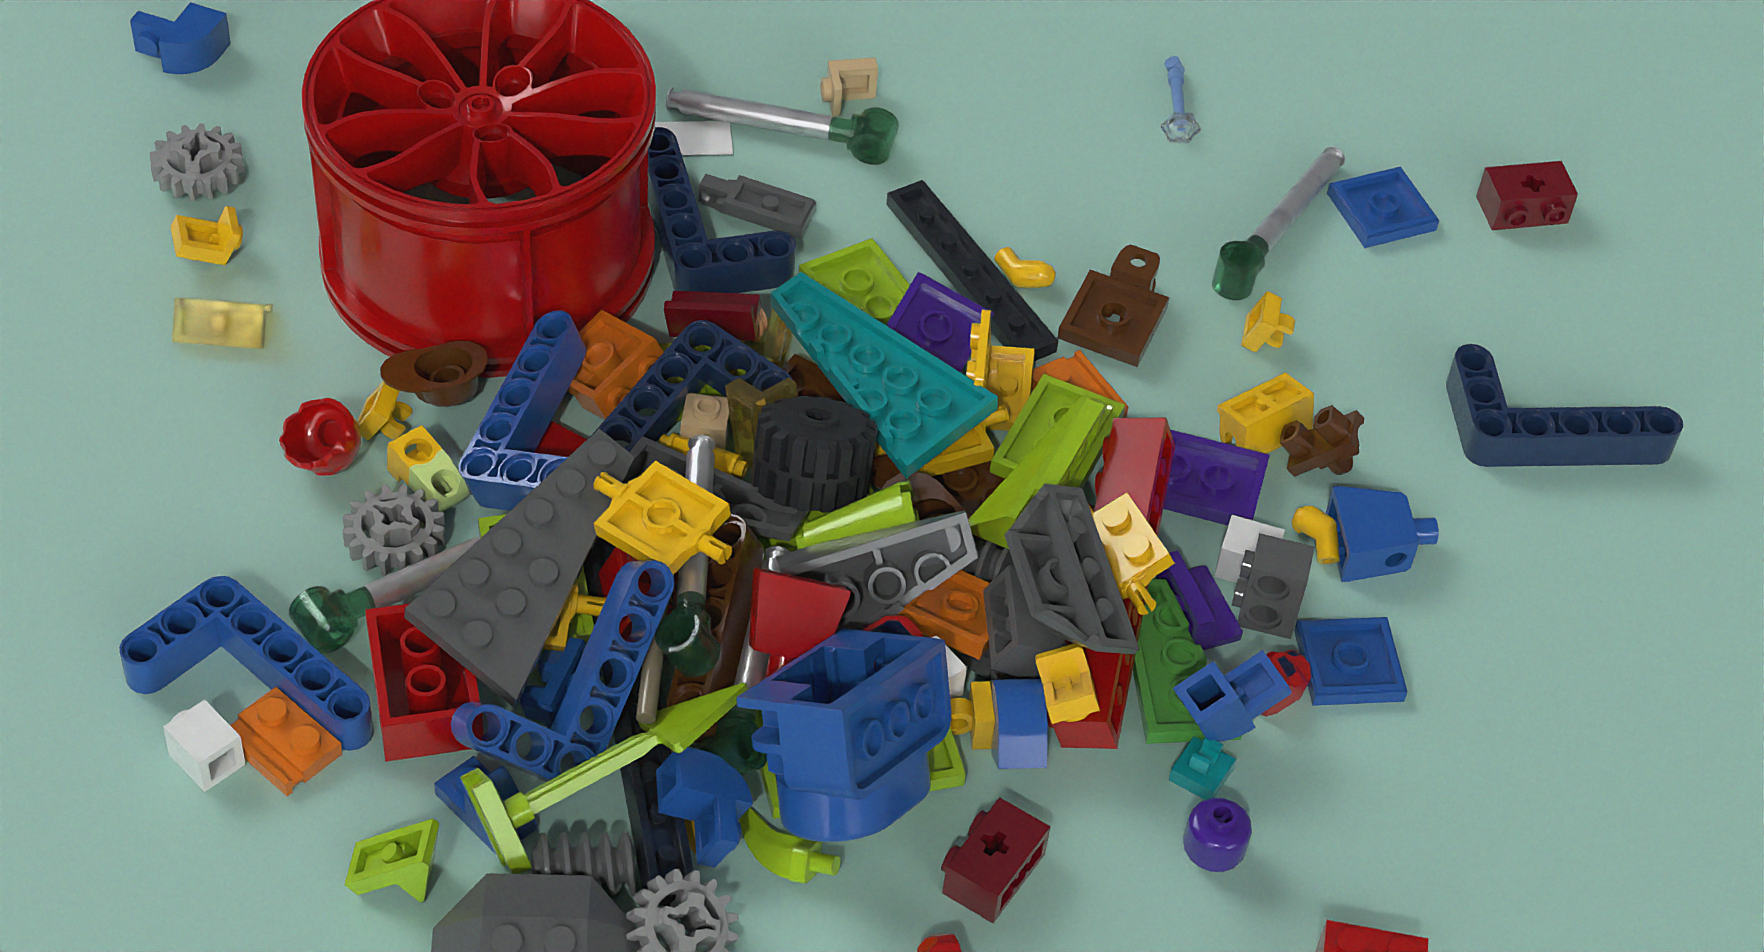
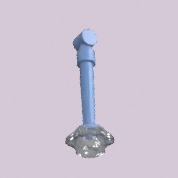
[1161,56,1201,144]

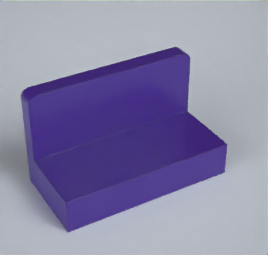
[1156,550,1243,650]

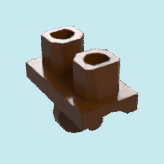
[1280,405,1365,477]

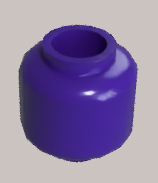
[1183,798,1252,872]

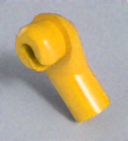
[994,247,1056,288]
[1291,506,1340,564]

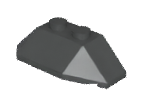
[1004,484,1140,654]
[431,873,641,952]

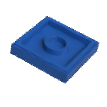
[1327,166,1439,248]
[1294,617,1407,706]

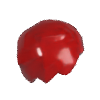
[279,398,362,476]

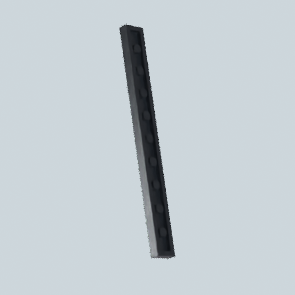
[583,537,694,907]

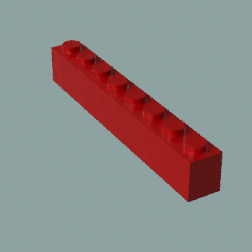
[1047,417,1175,749]

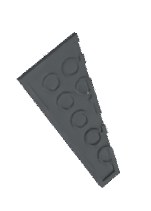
[404,429,635,708]

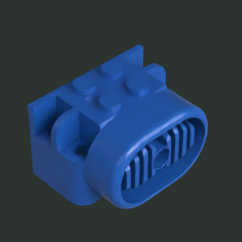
[736,629,951,842]

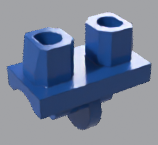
[520,638,605,729]

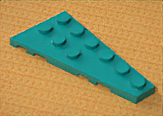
[771,272,998,479]

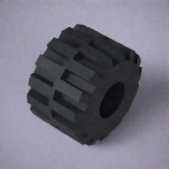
[751,396,877,513]

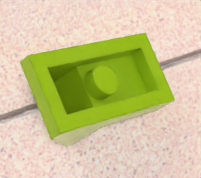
[344,818,440,902]

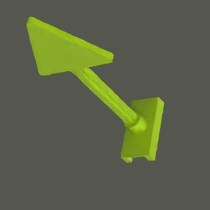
[460,683,748,874]

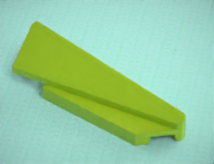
[968,396,1113,549]

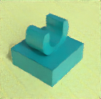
[1169,737,1236,800]

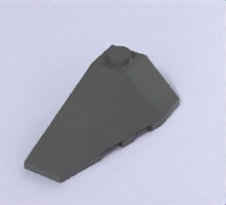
[624,436,808,541]
[776,511,978,633]

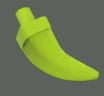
[739,807,840,884]

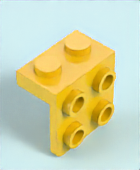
[966,309,1034,431]

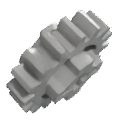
[149,124,244,201]
[342,484,445,576]
[626,869,739,952]

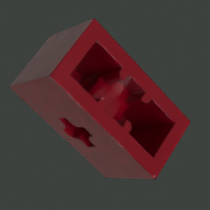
[1476,161,1578,230]
[941,797,1051,923]

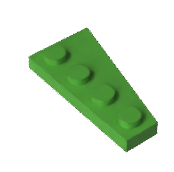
[1132,579,1242,744]

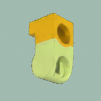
[387,425,469,512]

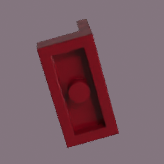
[663,291,761,341]

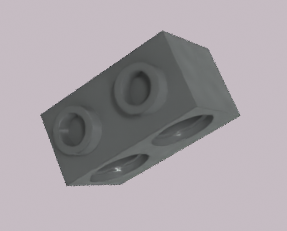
[1232,533,1315,639]

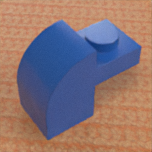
[130,2,231,74]
[1173,650,1292,742]
[991,679,1047,769]
[656,747,753,868]

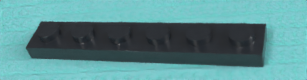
[886,180,1058,361]

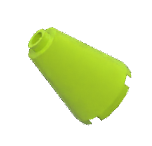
[796,480,919,550]

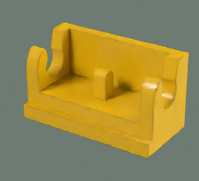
[1217,372,1314,454]

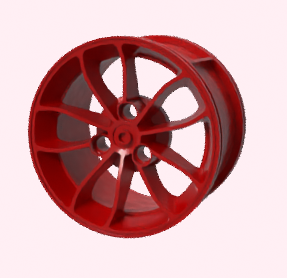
[302,0,656,378]

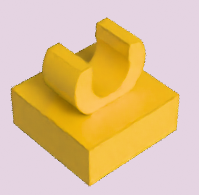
[1241,291,1295,353]
[357,381,413,441]
[950,681,995,750]

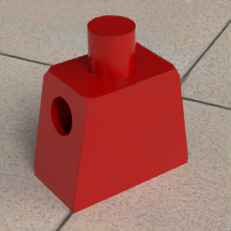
[749,567,851,679]

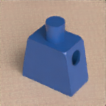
[1326,486,1439,582]

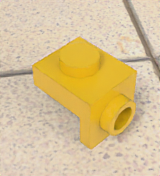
[170,206,243,265]
[1035,643,1100,724]

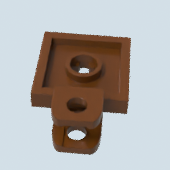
[1057,245,1169,367]

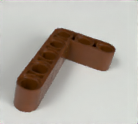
[667,514,764,744]

